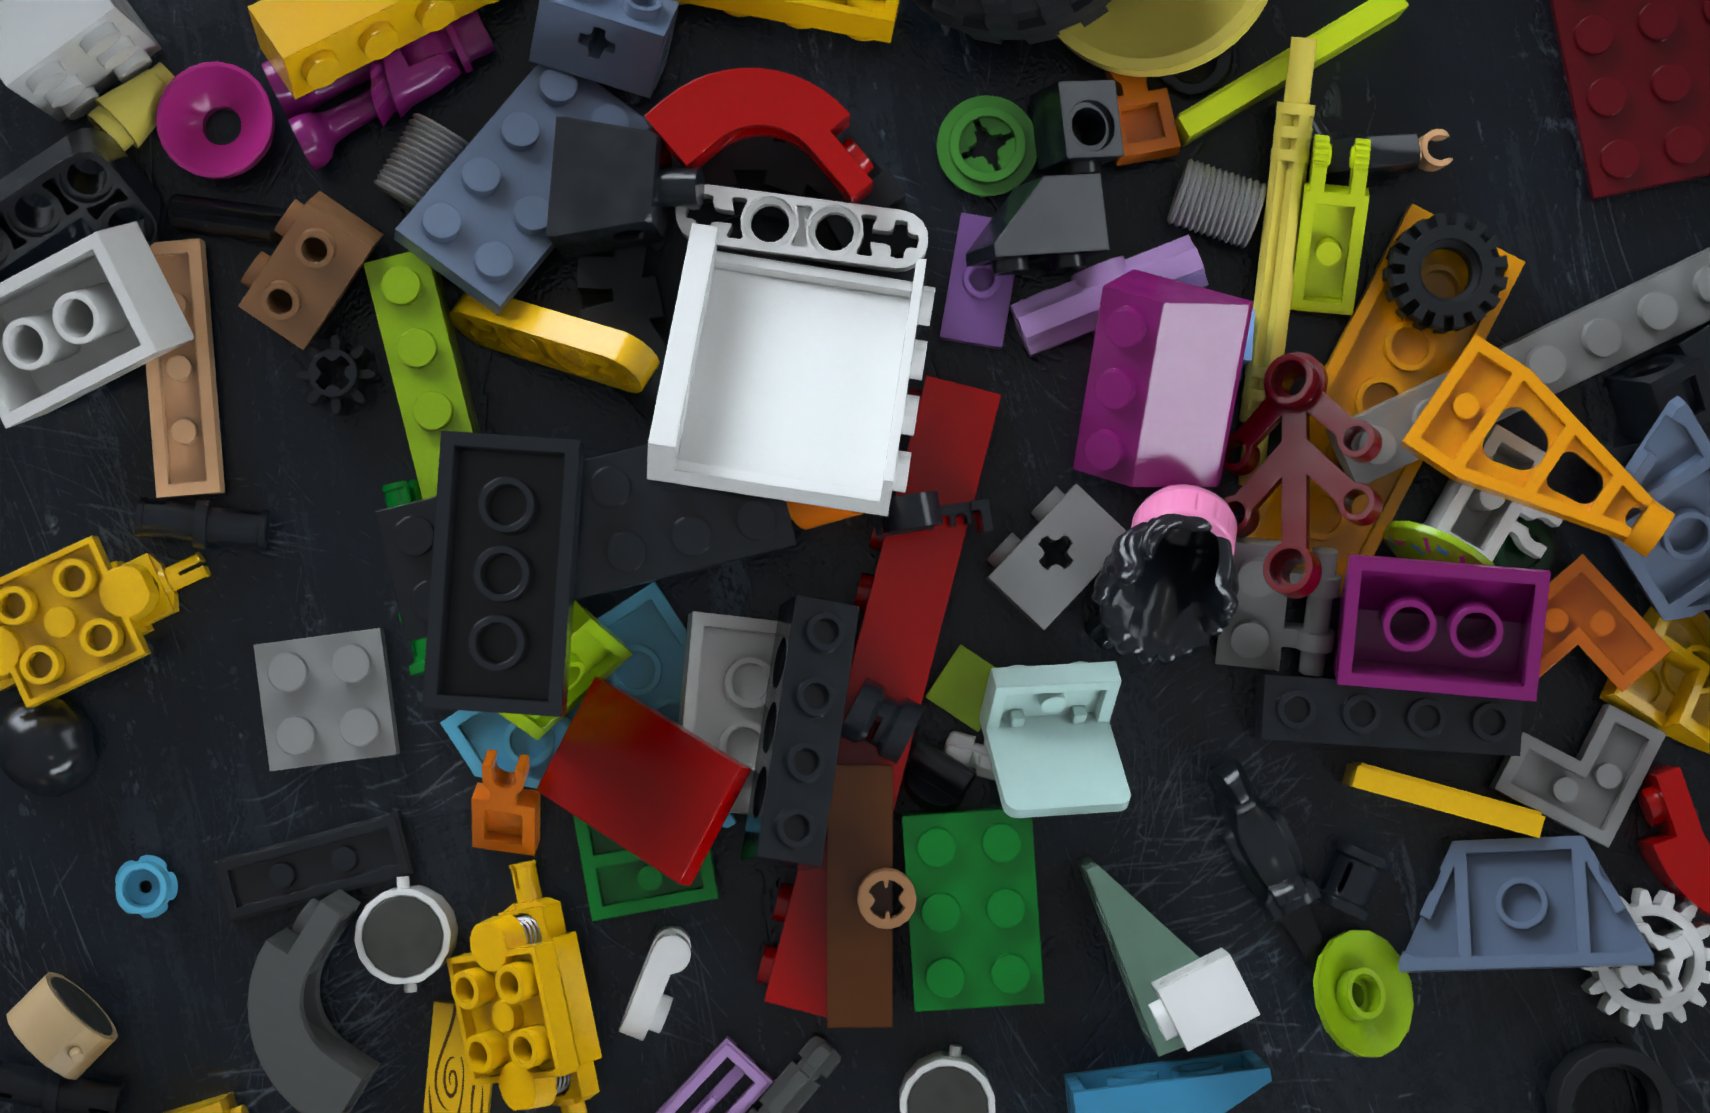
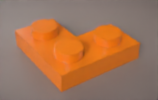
[1539,554,1672,693]

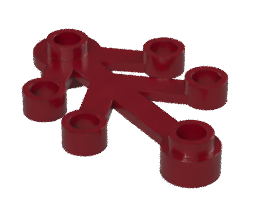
[1223,352,1383,599]

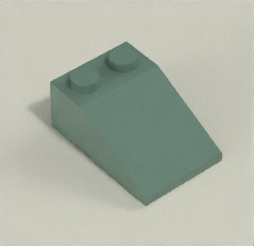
[1077,857,1200,1057]

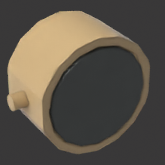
[6,972,118,1080]

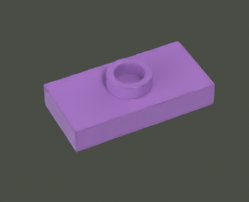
[939,212,1015,350]

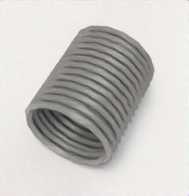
[373,113,469,209]
[1167,158,1267,249]

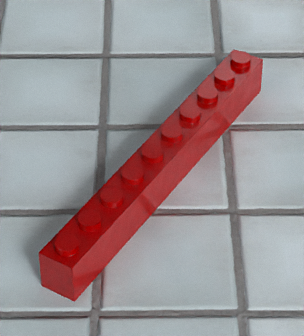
[756,375,1001,1018]

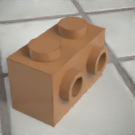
[238,190,384,350]

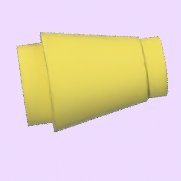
[87,62,175,151]

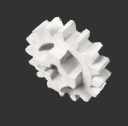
[1581,887,1710,1030]

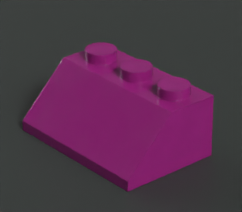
[1073,269,1254,487]
[1333,554,1551,702]

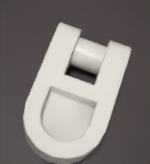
[618,925,691,1041]

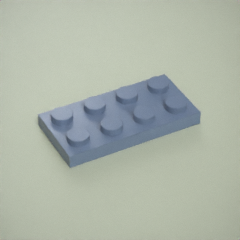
[394,64,650,316]

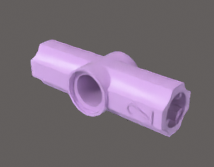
[1010,235,1209,357]

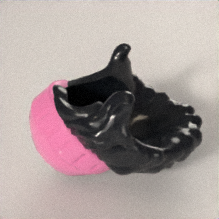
[1092,484,1239,665]

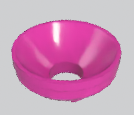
[156,62,275,179]

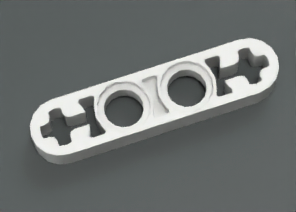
[676,184,928,272]

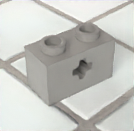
[985,484,1126,631]

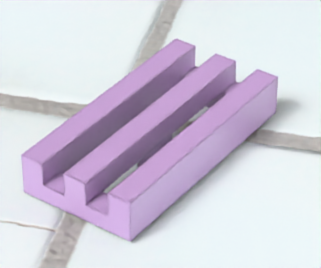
[655,1035,774,1113]

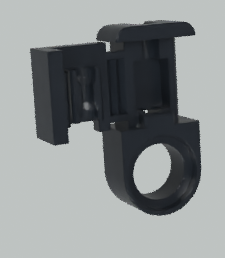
[873,491,994,538]

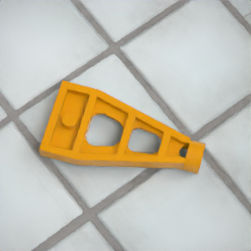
[1400,334,1675,557]

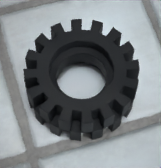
[1382,212,1508,334]

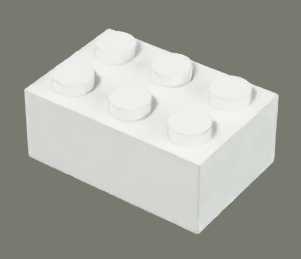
[0,0,162,122]
[0,221,195,429]

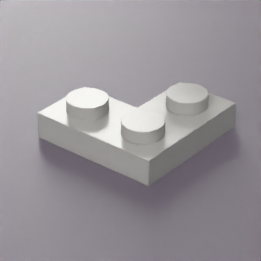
[1489,704,1666,848]

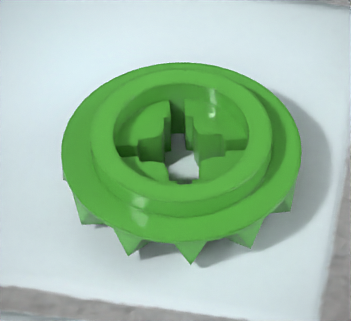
[936,95,1037,198]

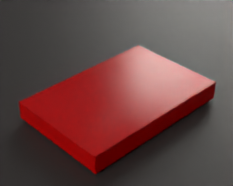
[536,676,752,886]

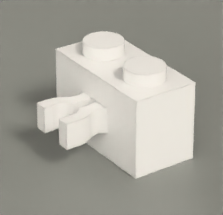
[1423,424,1563,562]

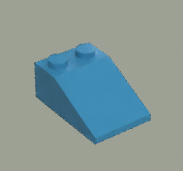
[1063,1050,1272,1113]

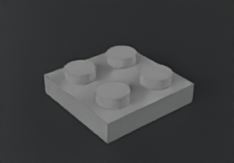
[253,628,400,771]

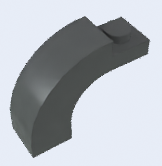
[247,889,381,1113]

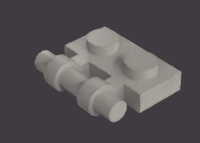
[1215,537,1342,677]

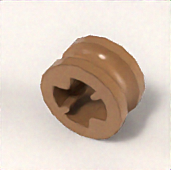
[857,867,917,929]

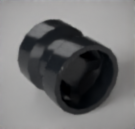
[841,677,925,764]

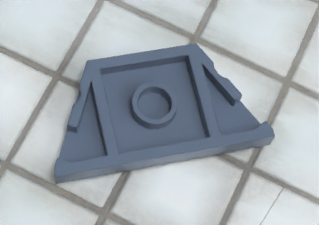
[1608,396,1710,621]
[1398,835,1655,973]

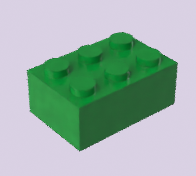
[900,806,1045,1012]

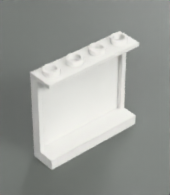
[647,223,936,517]

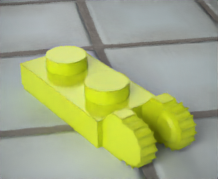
[1290,134,1371,316]

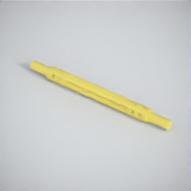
[1238,37,1317,486]

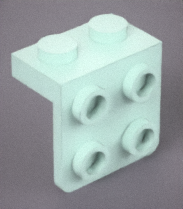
[979,661,1131,818]

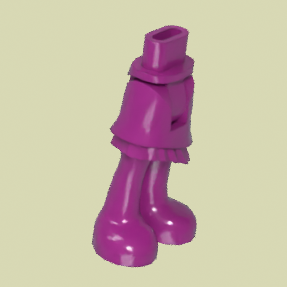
[261,10,495,171]

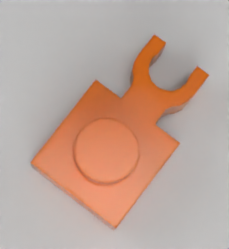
[1105,70,1181,167]
[471,749,540,856]

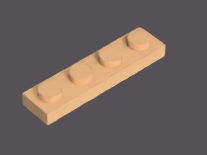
[146,238,225,499]

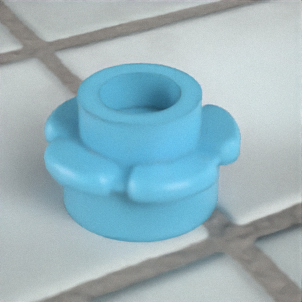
[115,855,178,918]

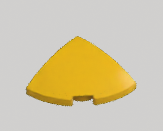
[1599,605,1710,754]

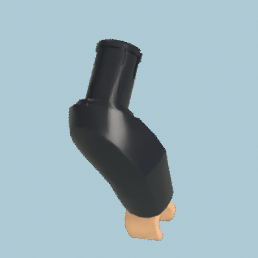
[1266,95,1453,183]

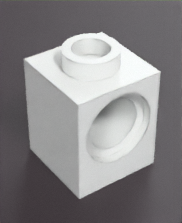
[1148,947,1261,1051]

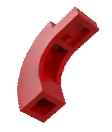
[644,68,874,204]
[1636,764,1710,917]

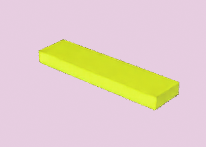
[1175,0,1409,148]

